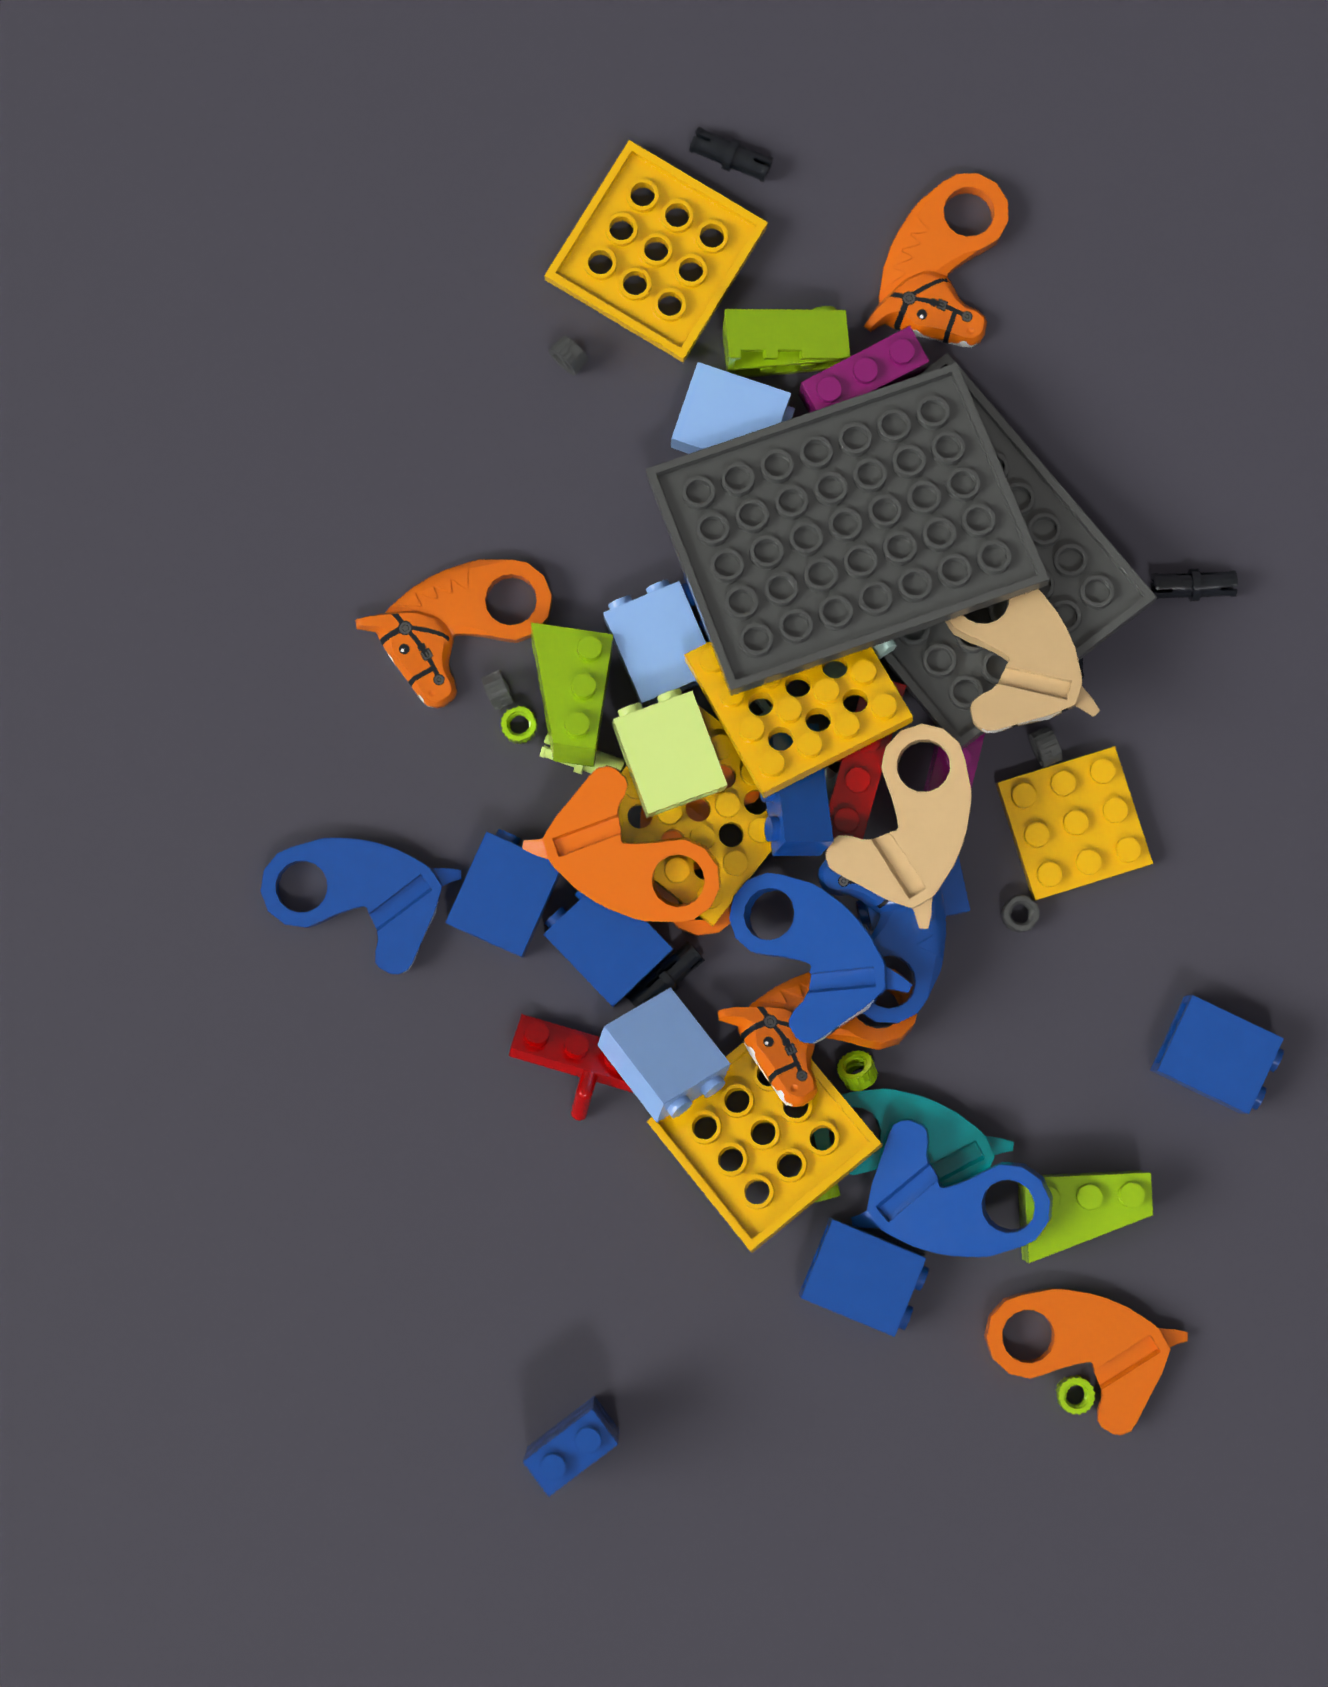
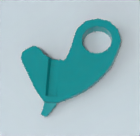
[813,1088,1014,1186]

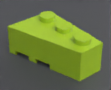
[722,306,851,378]
[531,622,613,767]
[1018,1170,1153,1263]

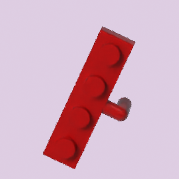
[829,681,906,840]
[509,1014,633,1121]

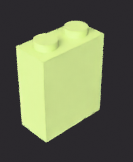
[612,688,728,818]

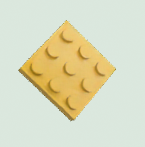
[996,746,1153,901]

